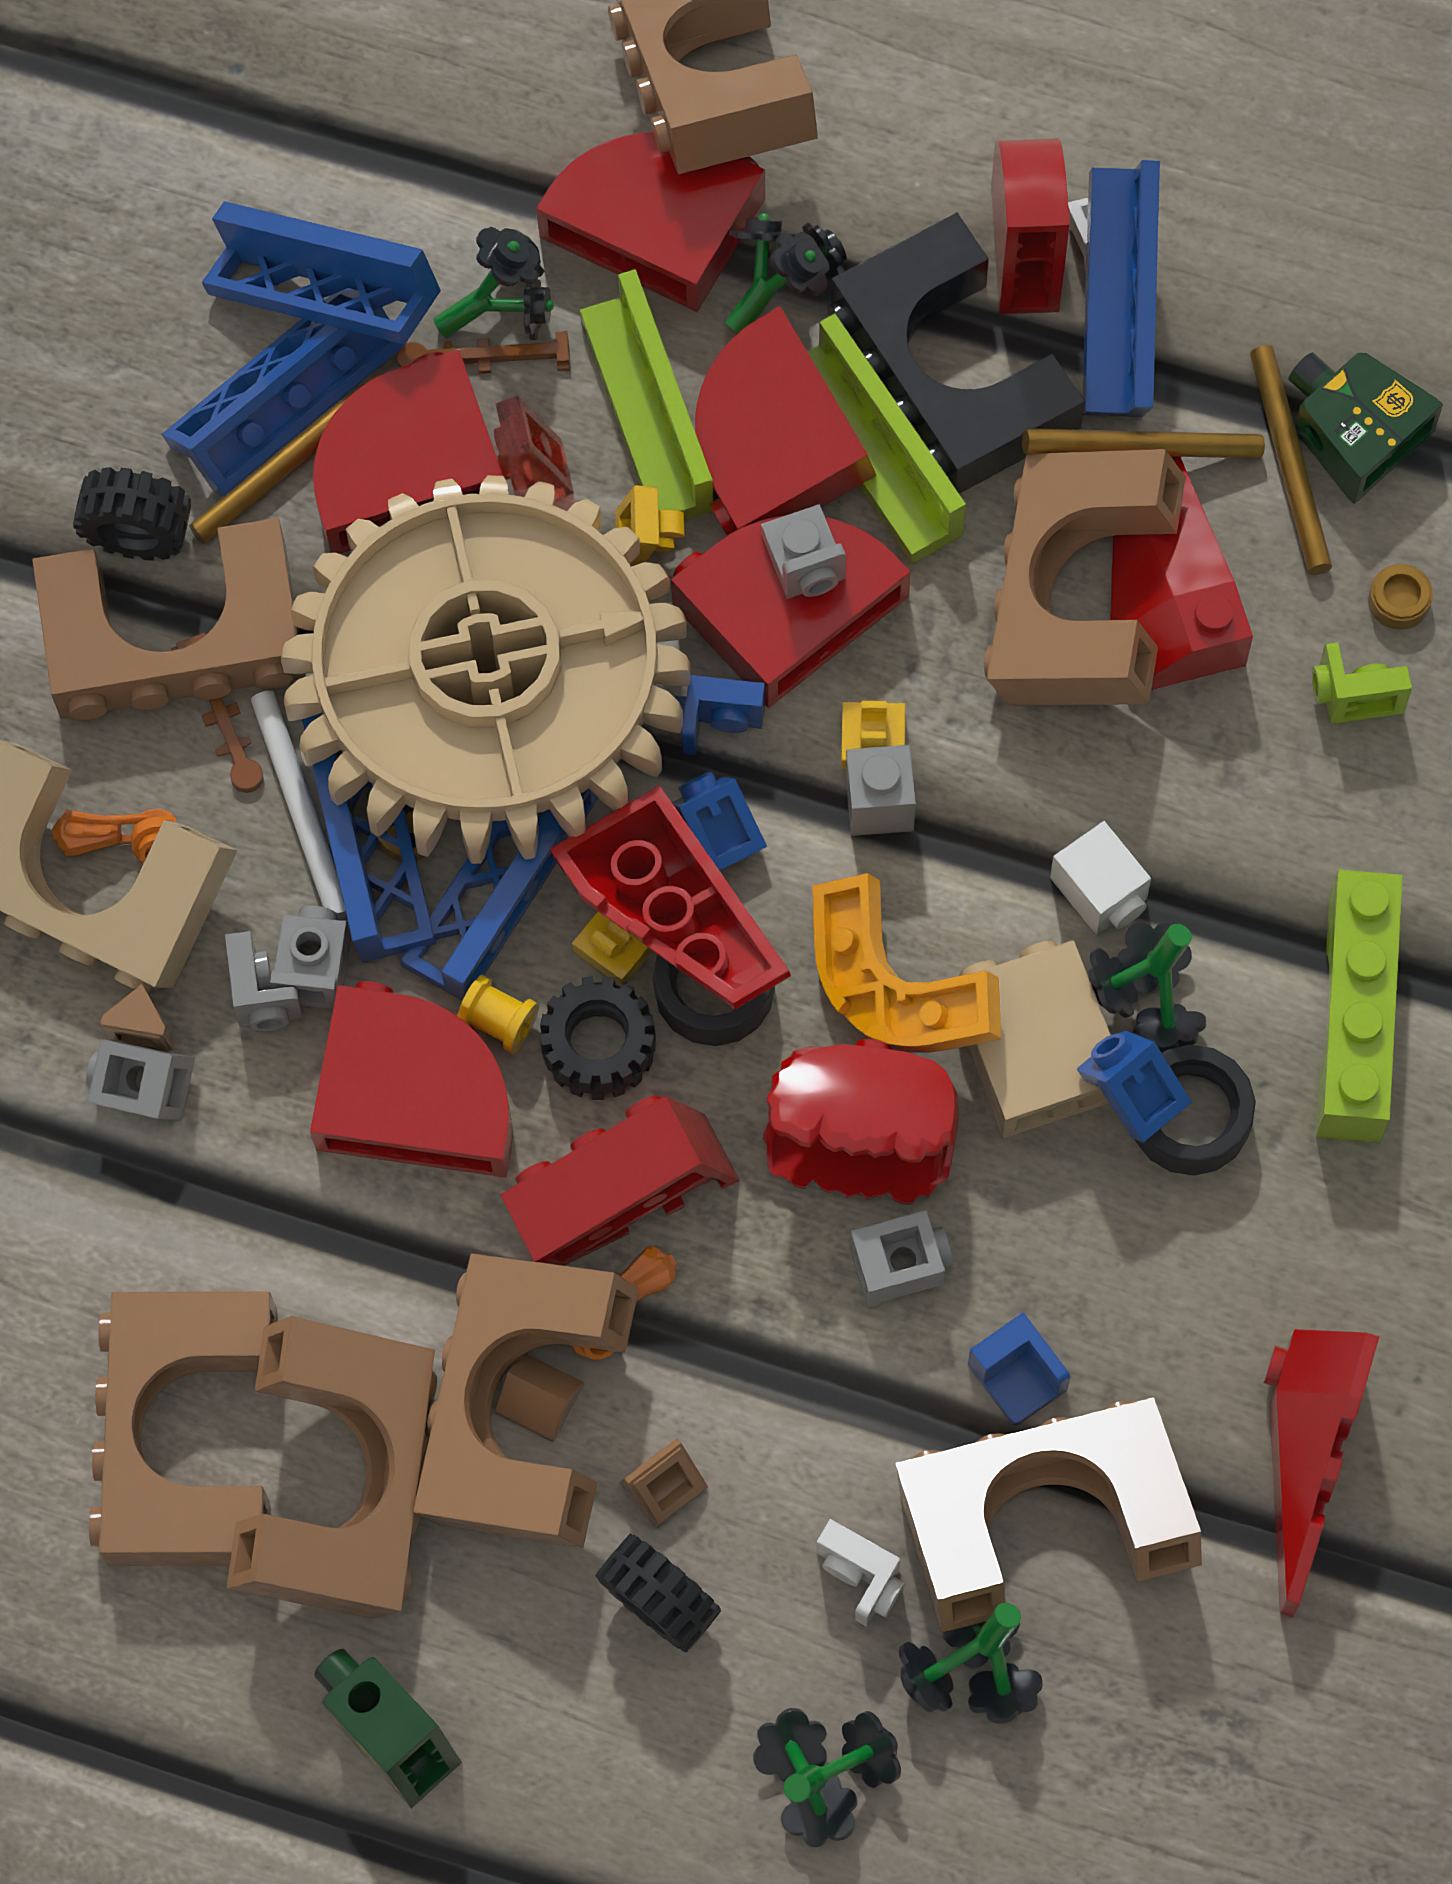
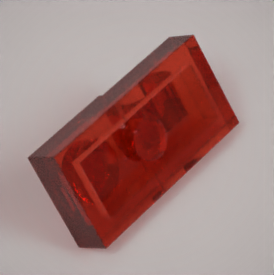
[494,395,574,500]

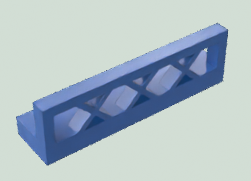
[1083,160,1160,417]
[202,201,441,345]
[161,288,406,496]
[302,713,436,963]
[401,788,598,1000]

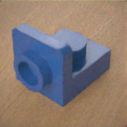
[672,675,765,755]
[672,772,767,871]
[1077,1031,1192,1143]

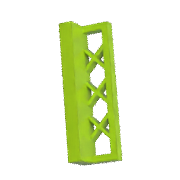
[580,269,713,520]
[807,314,966,565]

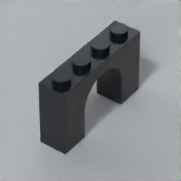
[827,212,1085,494]

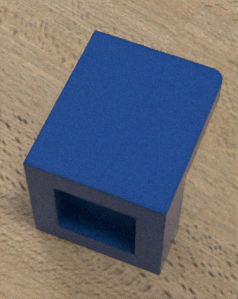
[968,1312,1071,1426]

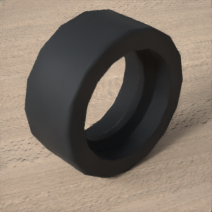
[653,954,775,1046]
[1135,1045,1256,1176]

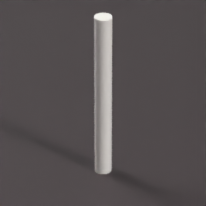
[251,691,347,921]

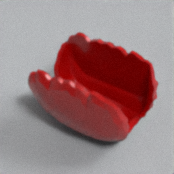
[762,1039,959,1205]

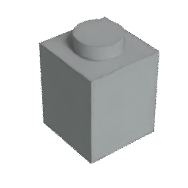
[846,745,916,836]

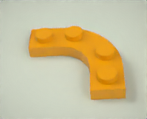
[812,873,1002,1053]

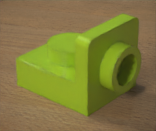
[1312,642,1412,724]

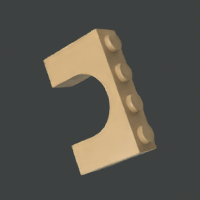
[0,740,238,994]

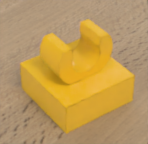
[615,485,685,567]
[841,700,905,770]
[572,912,653,987]

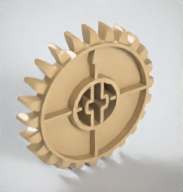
[281,475,691,864]

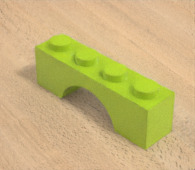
[1316,869,1403,1143]

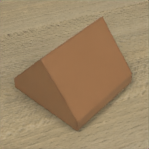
[100,984,175,1052]
[495,1354,584,1442]
[620,1439,708,1527]

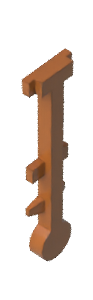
[397,331,570,374]
[171,633,263,793]

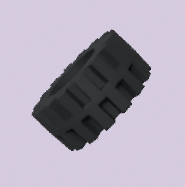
[73,467,191,561]
[540,976,656,1100]
[595,1533,721,1653]

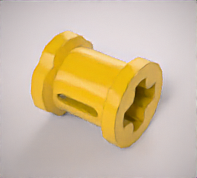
[457,974,539,1054]

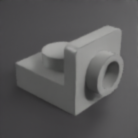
[761,504,846,599]
[225,931,302,1031]

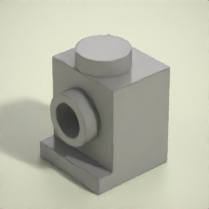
[270,906,351,1009]
[86,1039,195,1120]
[850,1210,953,1309]

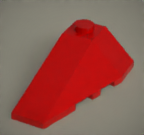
[1110,457,1253,690]
[550,785,791,1009]
[1264,1329,1380,1617]

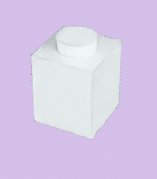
[1050,821,1151,936]

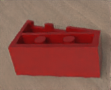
[500,1095,740,1266]

